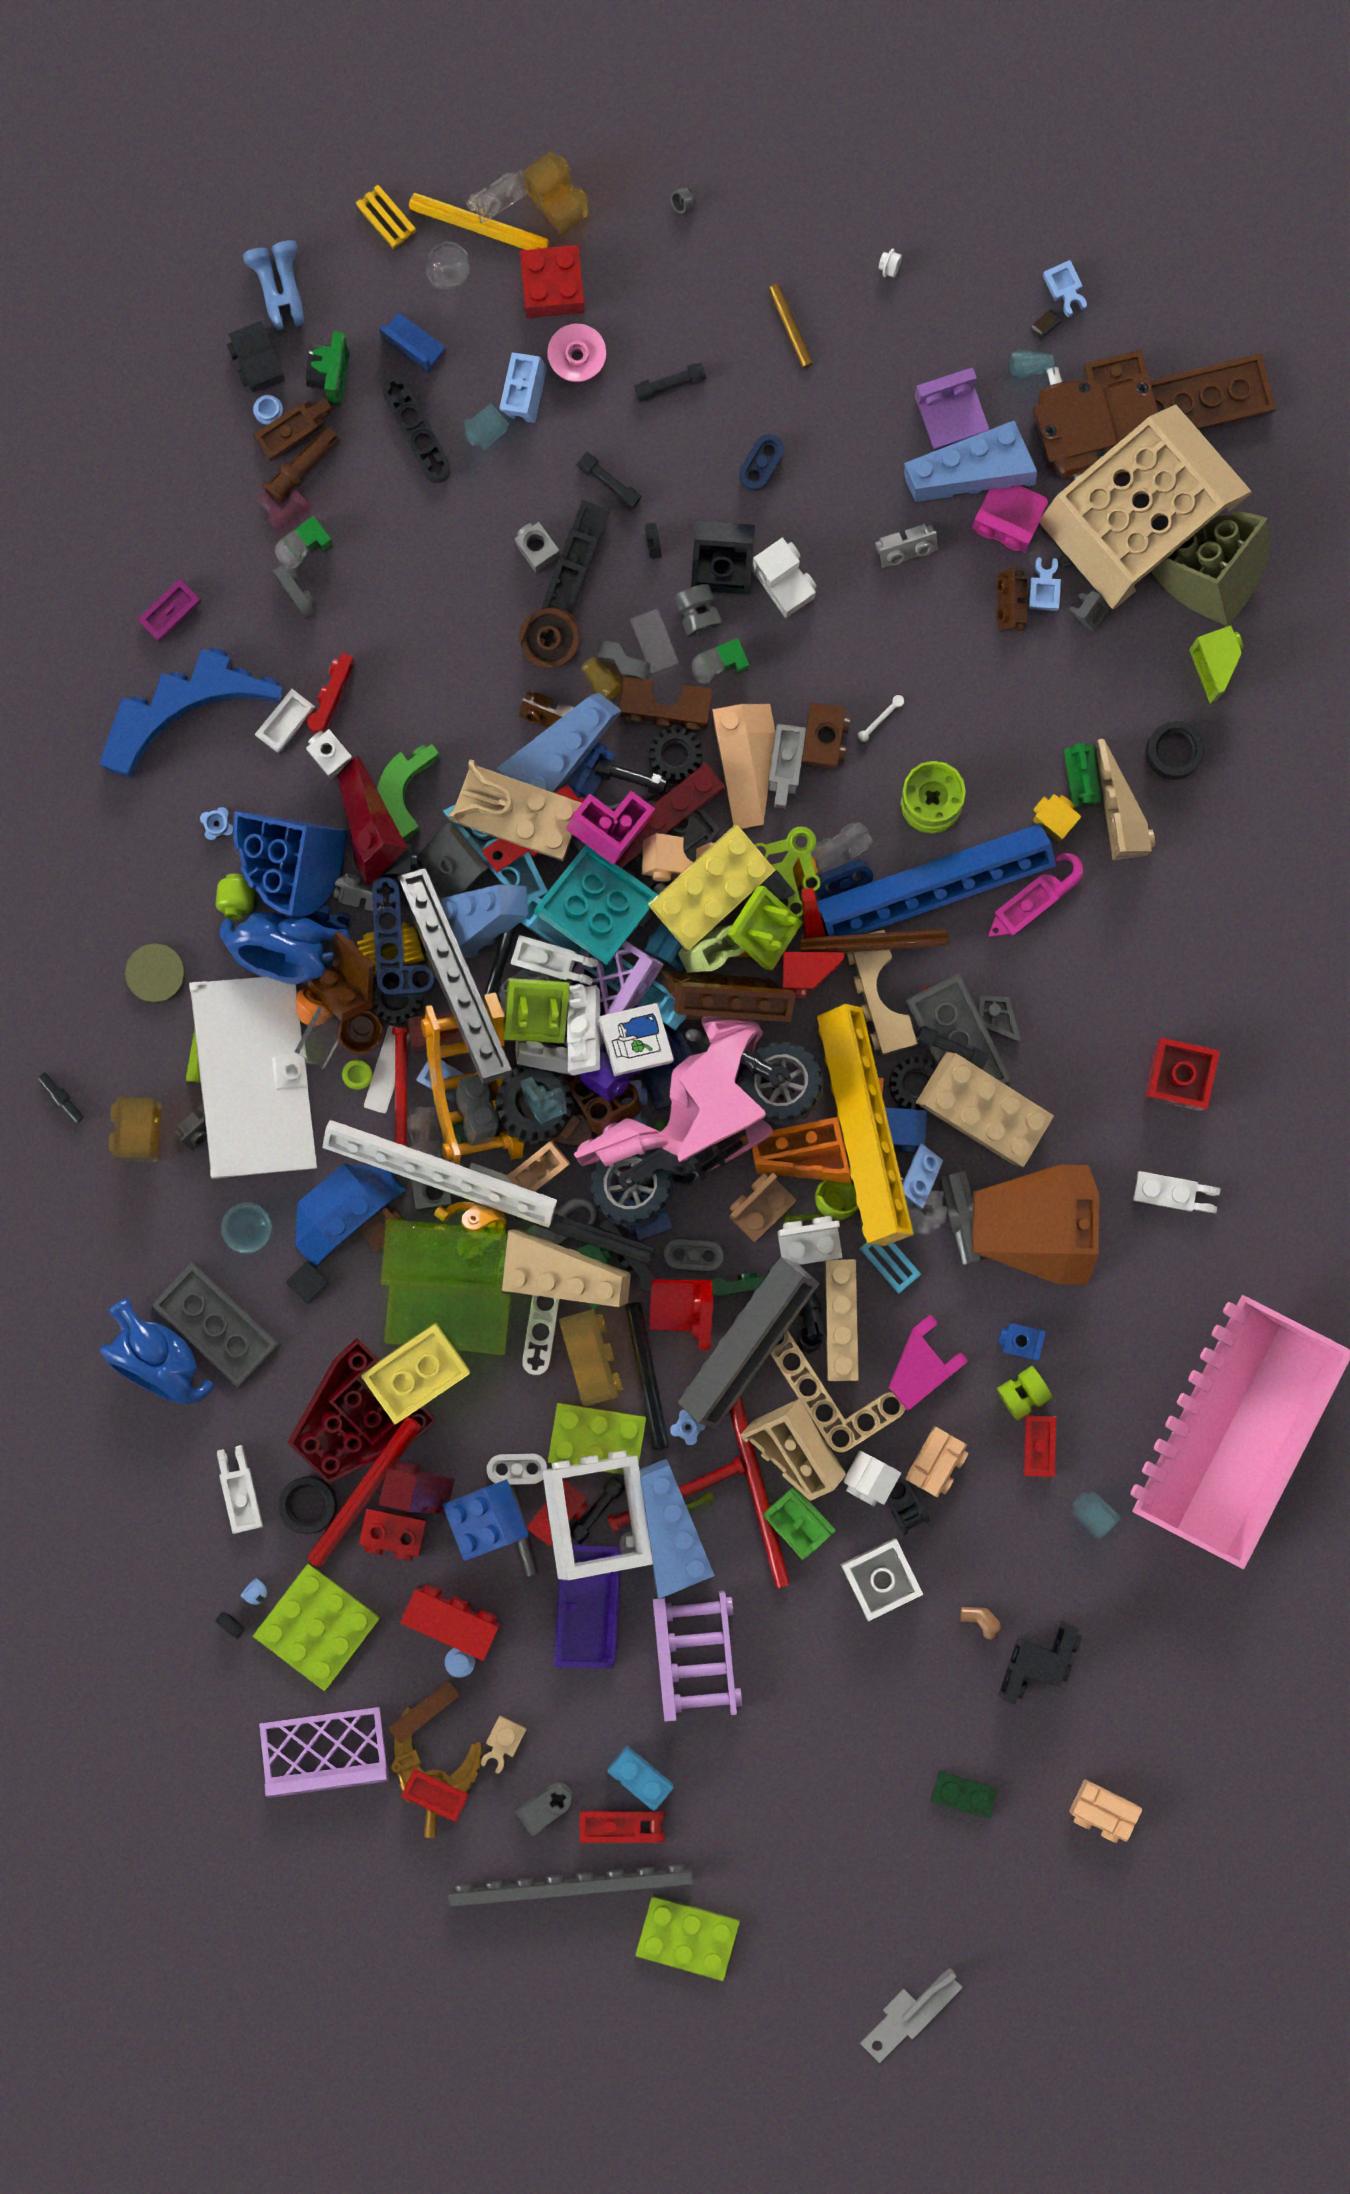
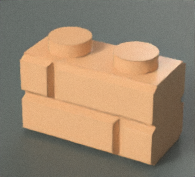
[905,1426,968,1498]
[1069,1779,1142,1843]

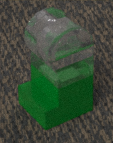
[275,516,333,568]
[691,638,749,683]

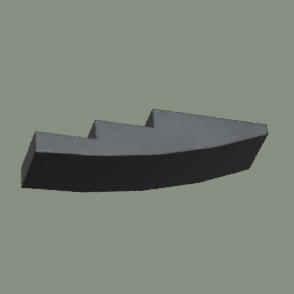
[541,500,611,614]

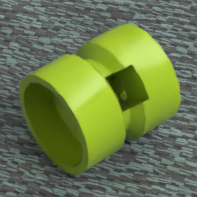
[996,1366,1053,1421]

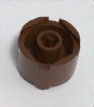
[519,607,582,668]

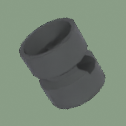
[674,584,723,638]

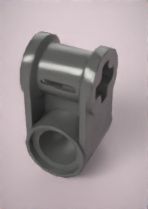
[514,1782,573,1836]

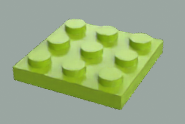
[253,1563,381,1692]

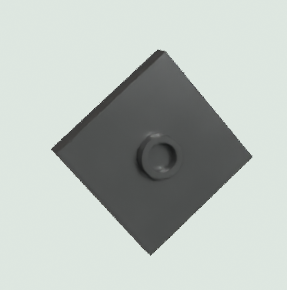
[418,822,489,897]

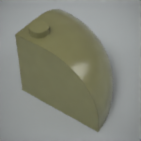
[1151,512,1270,626]

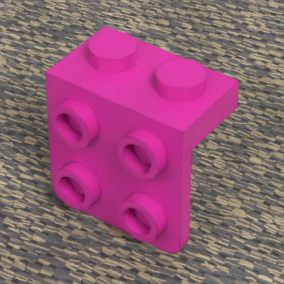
[971,485,1048,553]

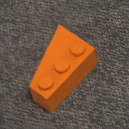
[751,1117,851,1183]

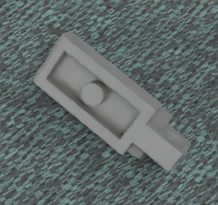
[768,724,806,809]

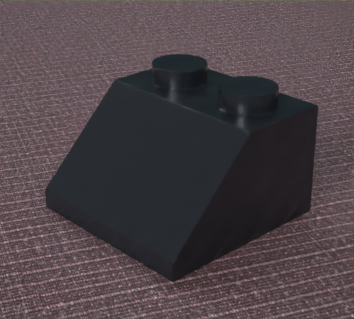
[691,520,755,594]

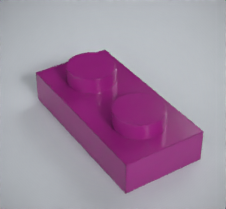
[137,578,202,642]

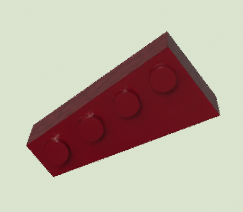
[379,1461,455,1514]

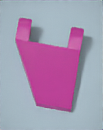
[888,1315,968,1411]

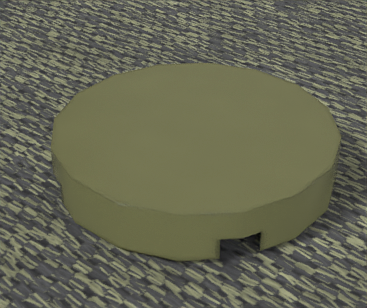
[125,943,186,1003]

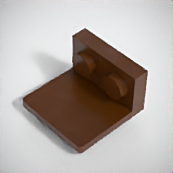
[308,931,375,1022]

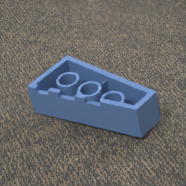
[904,421,1037,502]
[496,692,622,793]
[639,1459,715,1599]

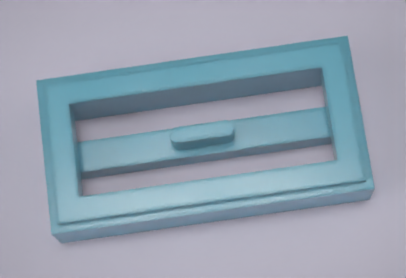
[859,1242,921,1294]

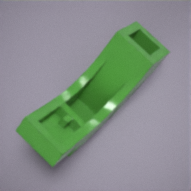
[377,744,441,842]

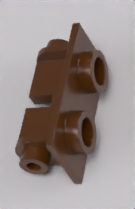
[996,568,1028,632]
[519,691,574,728]

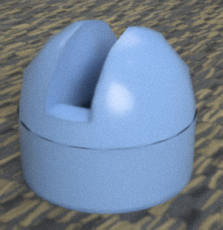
[241,1578,267,1605]

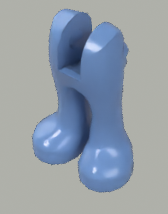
[243,240,304,331]

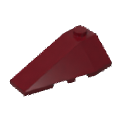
[337,756,408,886]

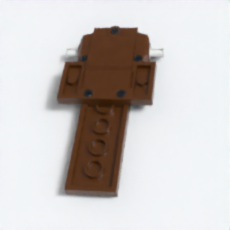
[1032,349,1276,480]

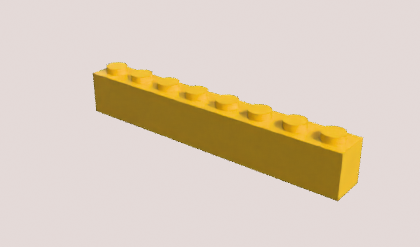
[817,1004,914,1246]

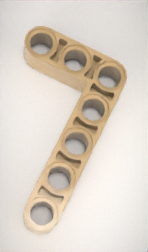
[770,1330,905,1452]

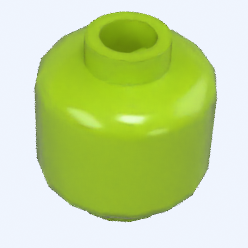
[215,874,256,920]

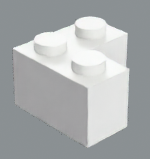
[752,537,817,618]

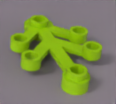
[755,826,821,917]

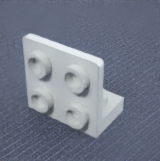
[777,1216,843,1265]

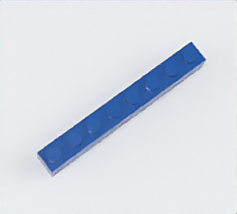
[817,823,1056,936]

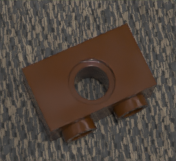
[801,702,850,771]

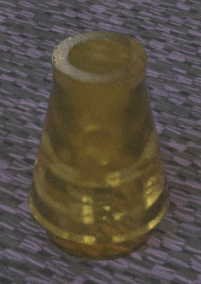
[581,657,623,701]

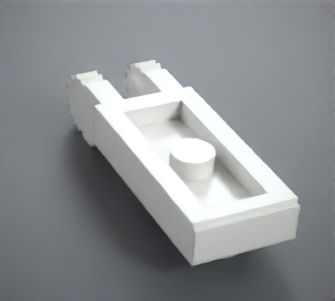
[510,935,598,985]
[1132,1171,1221,1214]
[217,1445,264,1534]

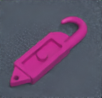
[988,852,1084,937]

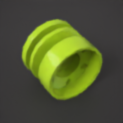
[900,761,966,834]

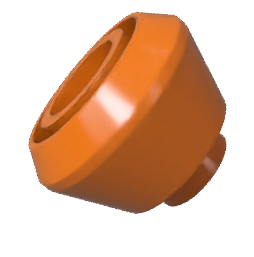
[296,987,333,1026]

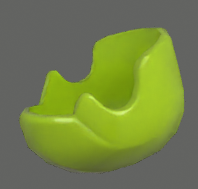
[815,1180,858,1221]

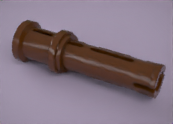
[261,426,340,504]

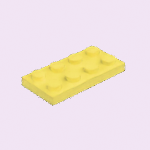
[648,825,775,950]

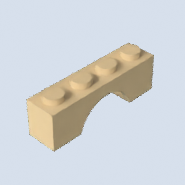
[845,929,917,1056]
[824,1259,858,1381]

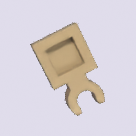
[481,1715,527,1774]

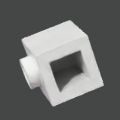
[306,729,353,780]

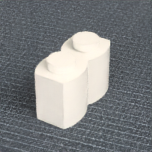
[842,1450,901,1507]

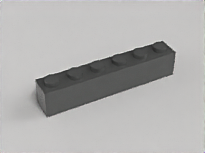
[678,1257,820,1429]

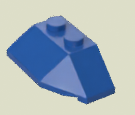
[295,1164,406,1268]

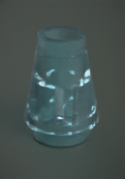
[1009,349,1054,379]

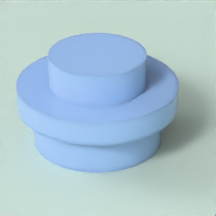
[253,395,283,425]
[445,1648,475,1678]

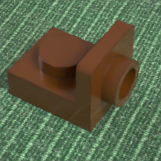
[359,1206,406,1253]

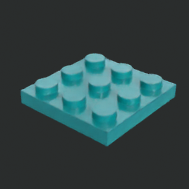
[533,845,658,965]

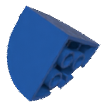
[233,811,348,917]

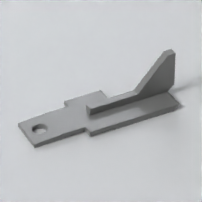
[860,1968,963,2063]

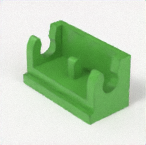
[762,1487,836,1560]

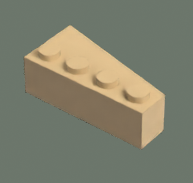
[502,1228,631,1307]

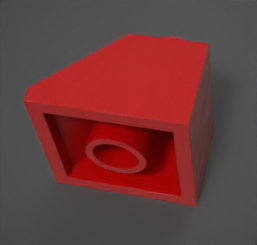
[781,952,844,1000]

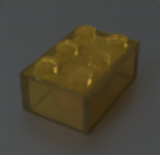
[559,1309,623,1407]

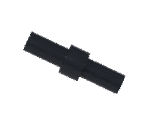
[36,1072,84,1125]

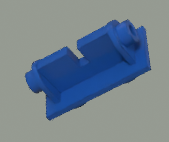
[565,742,615,799]

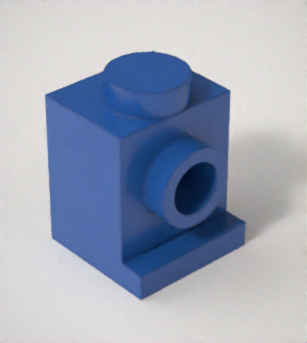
[998,1323,1046,1361]

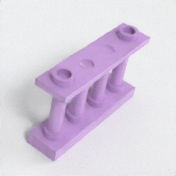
[653,1591,742,1721]

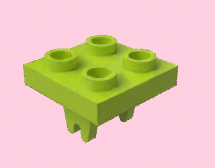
[727,886,803,970]
[503,978,570,1043]

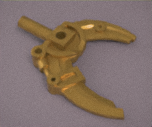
[391,1707,482,1838]

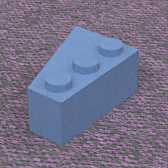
[441,885,528,958]

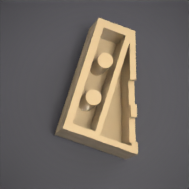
[740,1399,846,1501]

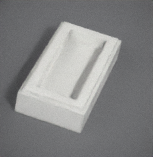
[255,689,316,754]

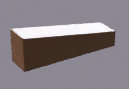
[388,1680,460,1743]

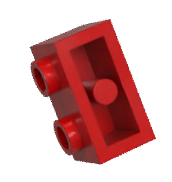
[526,1479,588,1546]
[359,1508,428,1561]

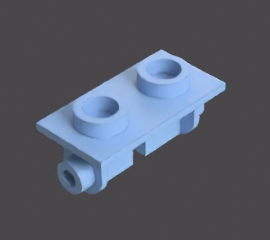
[902,1143,943,1209]

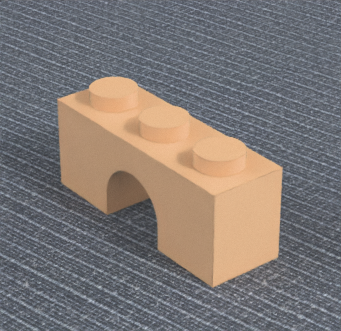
[642,833,714,882]

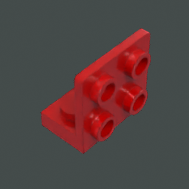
[649,1279,713,1350]

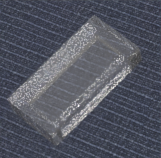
[630,609,679,676]

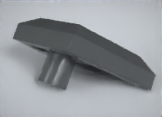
[978,995,1021,1042]

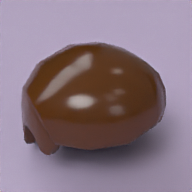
[337,1009,383,1055]

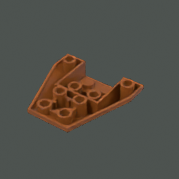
[972,1164,1099,1285]

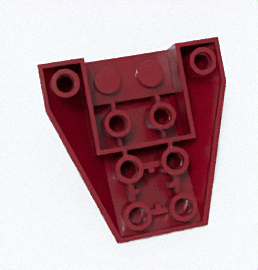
[287,1338,436,1484]

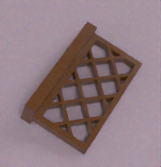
[658,970,796,1022]

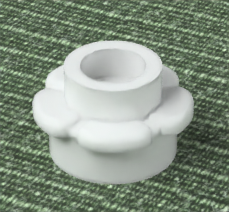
[878,249,902,277]

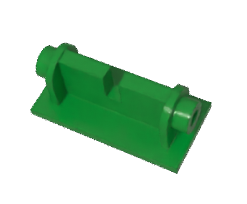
[1063,743,1102,807]

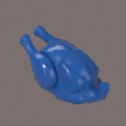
[219,913,350,985]
[100,1297,215,1405]

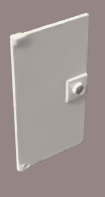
[189,977,317,1179]

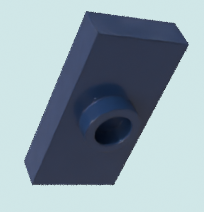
[641,1063,674,1111]

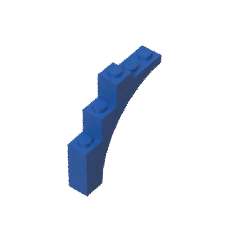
[99,647,285,779]

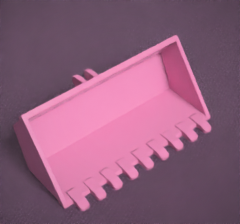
[1130,1295,1350,1570]

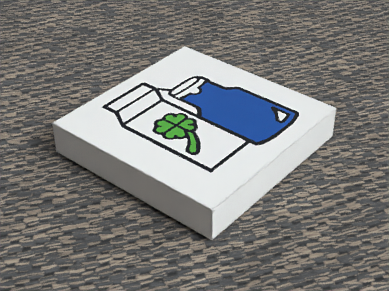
[598,1003,674,1076]

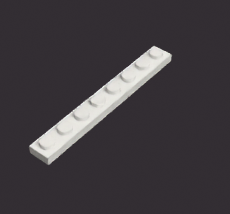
[322,1120,557,1228]

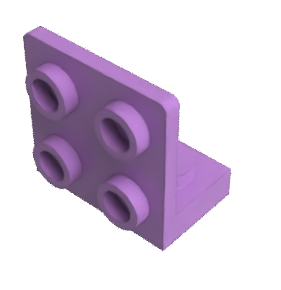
[914,367,989,449]

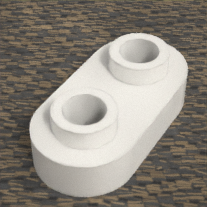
[487,1453,547,1485]

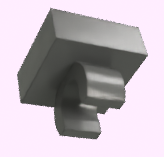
[1070,590,1110,632]

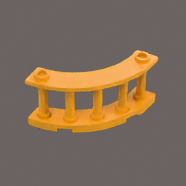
[421,993,524,1165]

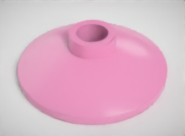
[547,323,606,382]

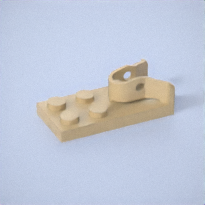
[449,760,582,861]

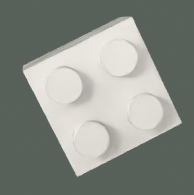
[840,1538,923,1621]

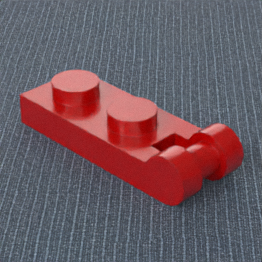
[307,653,355,734]
[580,1810,665,1843]

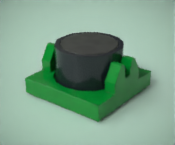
[306,331,350,406]

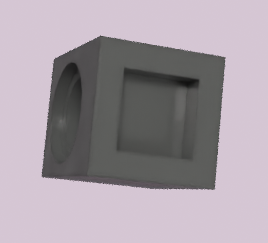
[411,1179,458,1211]

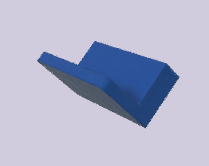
[379,312,446,373]

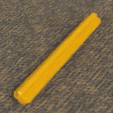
[409,193,549,250]

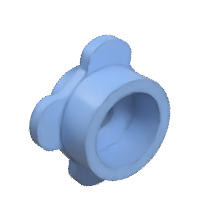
[200,807,233,841]
[670,1409,706,1445]

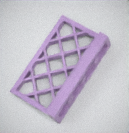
[563,941,664,1054]
[259,1707,390,1798]

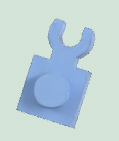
[1042,260,1087,318]
[1028,557,1061,611]

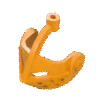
[434,1202,506,1258]

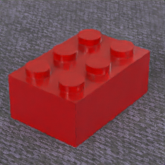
[400,1584,501,1661]

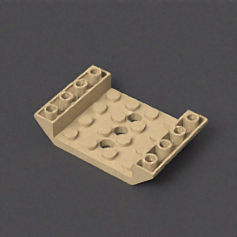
[1039,405,1252,610]

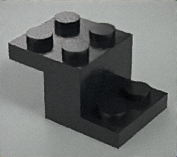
[998,1621,1082,1704]

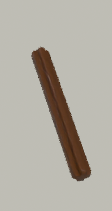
[800,929,949,953]

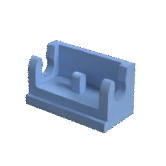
[499,352,548,423]

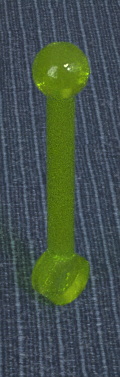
[783,1213,825,1223]
[686,1493,714,1511]

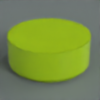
[342,1060,373,1090]

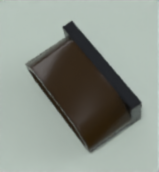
[1030,309,1062,340]

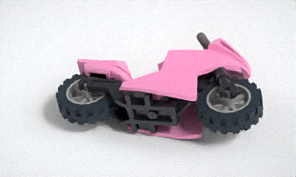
[574,1016,824,1228]

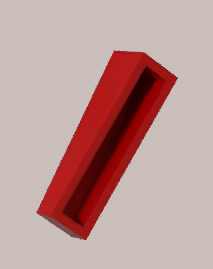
[801,888,826,938]

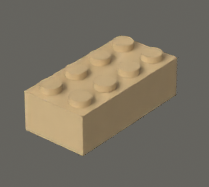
[916,1052,1054,1167]

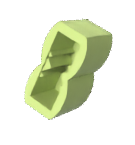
[678,925,744,973]

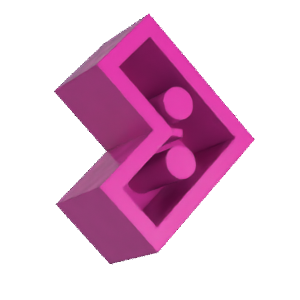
[566,791,655,865]

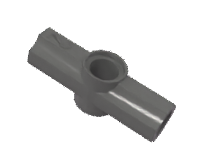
[940,1171,987,1265]

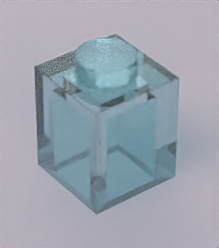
[1071,1492,1121,1540]

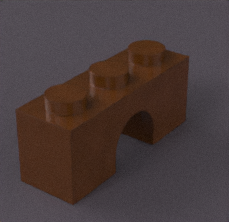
[619,677,712,732]

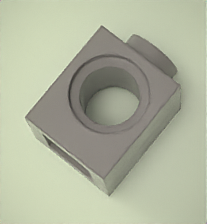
[515,522,560,573]

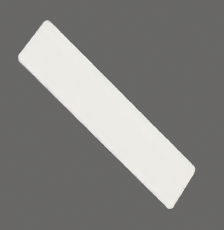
[364,1025,411,1113]

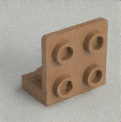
[729,1173,797,1243]

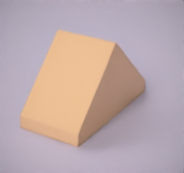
[507,1140,570,1192]

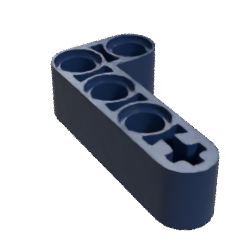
[372,877,436,997]

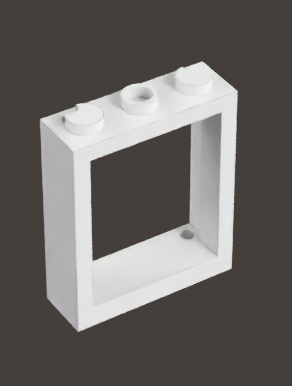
[542,1450,653,1580]

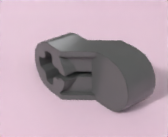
[596,641,651,680]

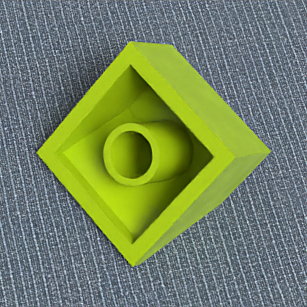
[1189,625,1243,704]

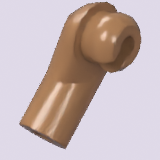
[960,1607,1001,1640]

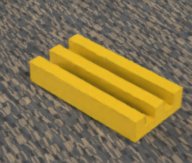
[356,185,416,250]

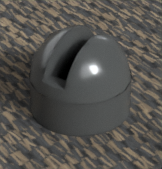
[670,188,696,214]

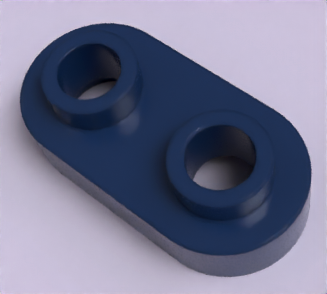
[739,434,784,491]
[814,859,874,900]

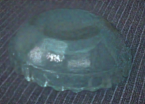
[220,1201,272,1254]

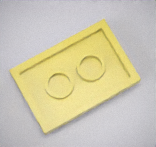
[361,1323,470,1425]

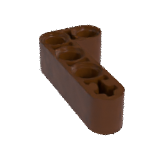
[548,1035,641,1134]

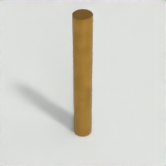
[768,283,813,369]

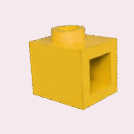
[1032,794,1082,843]

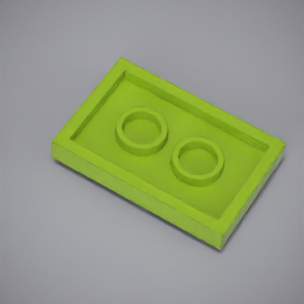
[548,1403,646,1475]
[635,1895,740,1981]

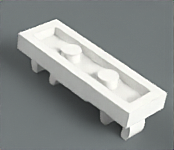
[567,984,600,1075]

